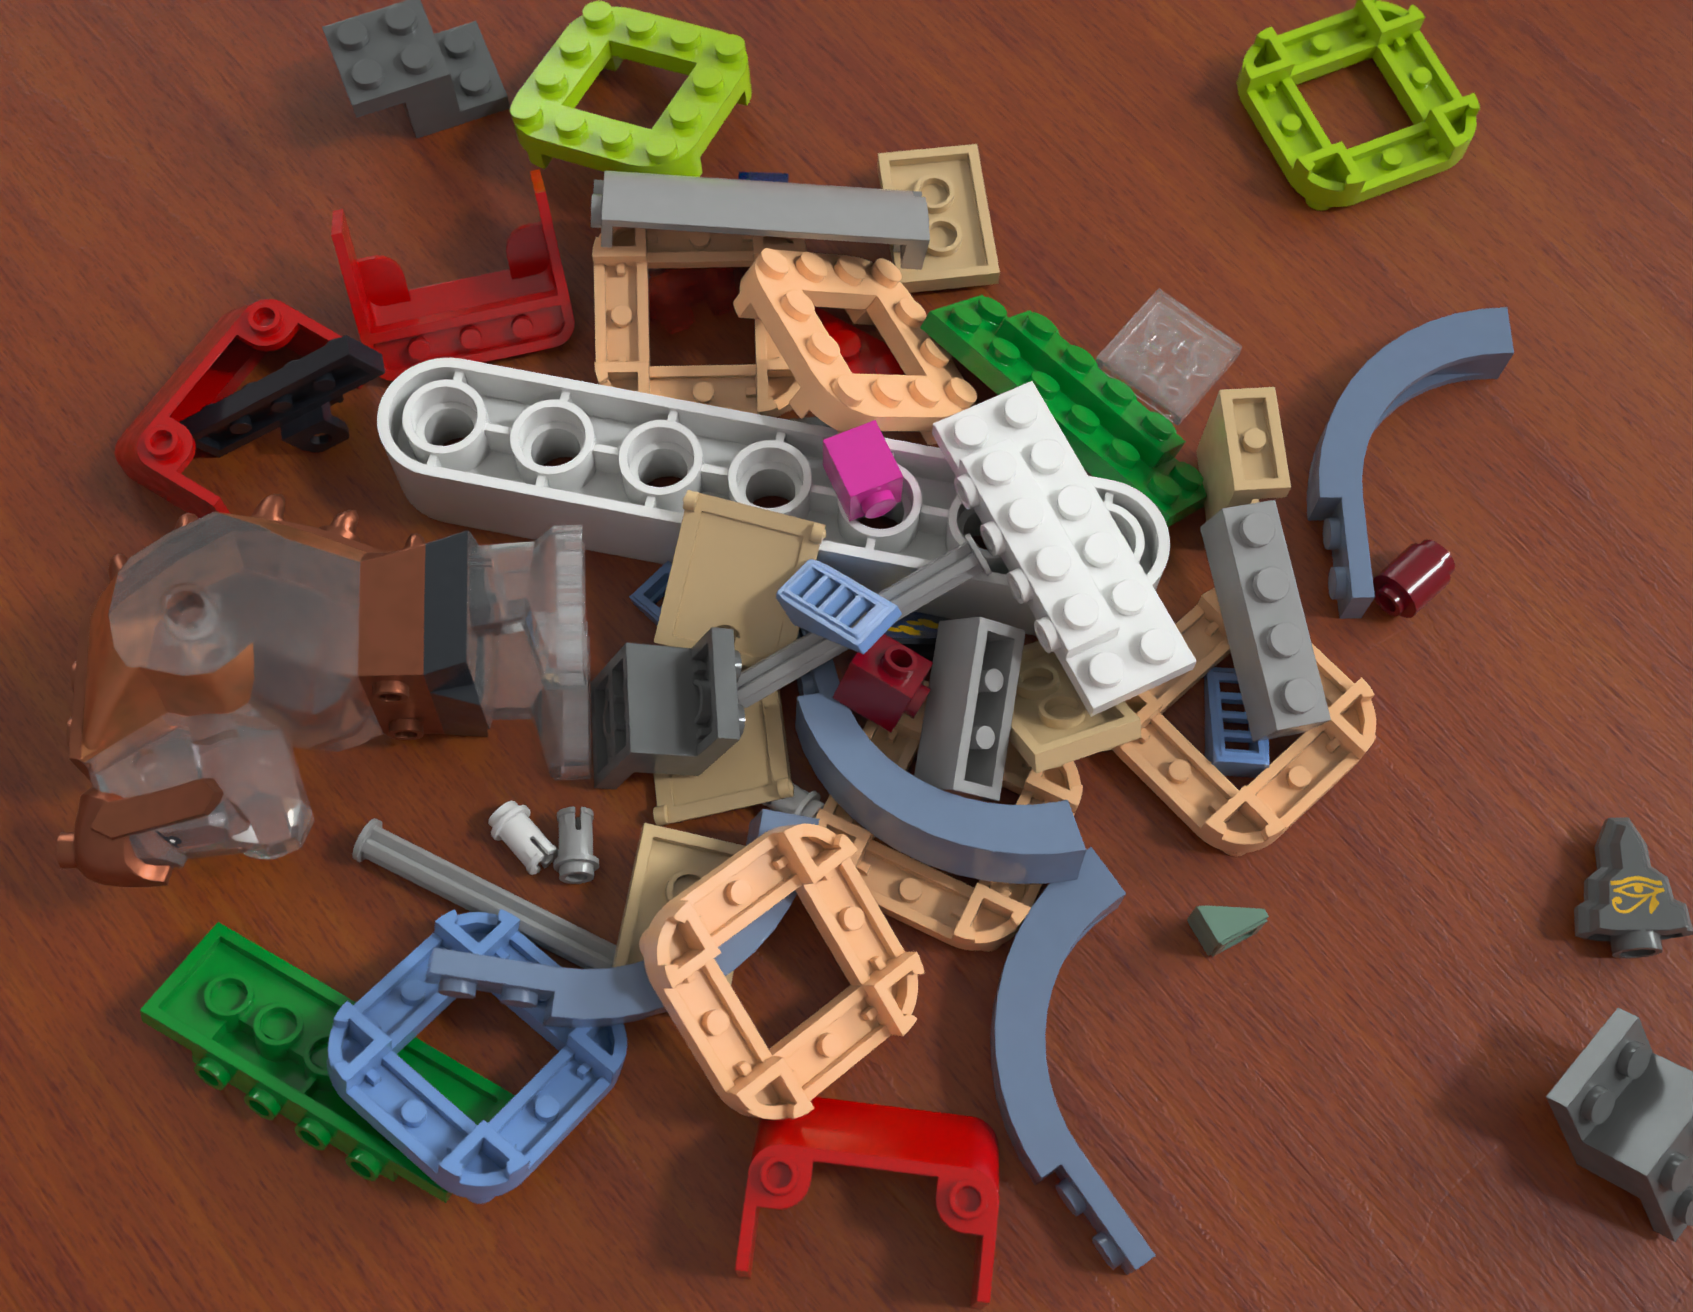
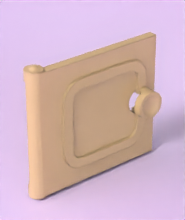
[654,490,826,667]
[653,665,794,826]

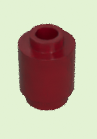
[1373,539,1455,618]

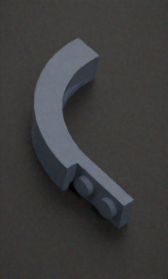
[1307,307,1514,619]
[795,628,1086,884]
[425,809,819,1028]
[990,847,1156,1275]

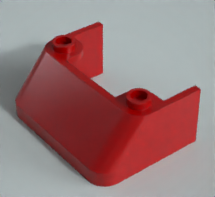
[331,169,575,381]
[115,299,364,519]
[735,1097,999,1309]

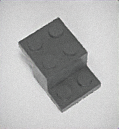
[322,0,510,139]
[591,627,745,790]
[1546,1008,1693,1242]

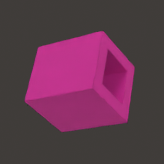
[823,420,903,522]

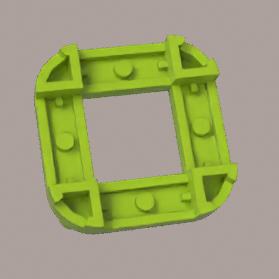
[1237,0,1480,211]
[510,1,752,177]

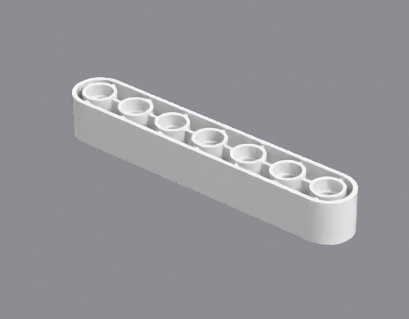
[377,358,1170,636]

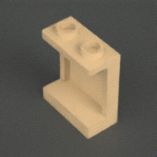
[1196,387,1291,522]

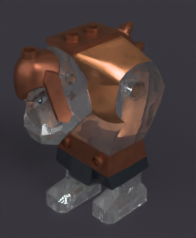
[57,494,592,887]

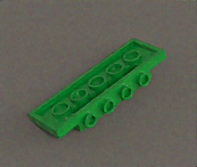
[920,295,1207,527]
[140,922,515,1203]

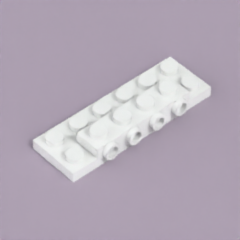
[932,381,1197,717]

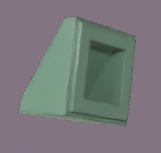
[1187,906,1269,957]

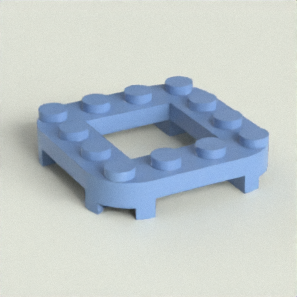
[327,909,627,1204]

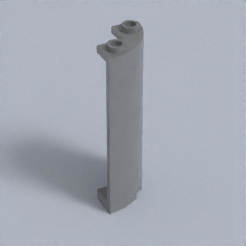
[591,171,930,270]

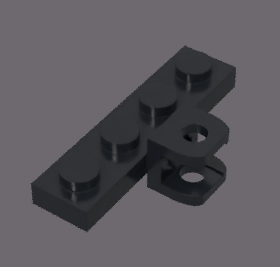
[179,335,385,458]

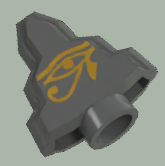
[1574,817,1693,959]

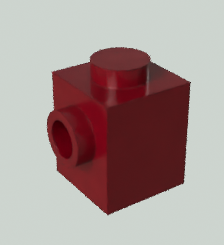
[832,634,933,733]

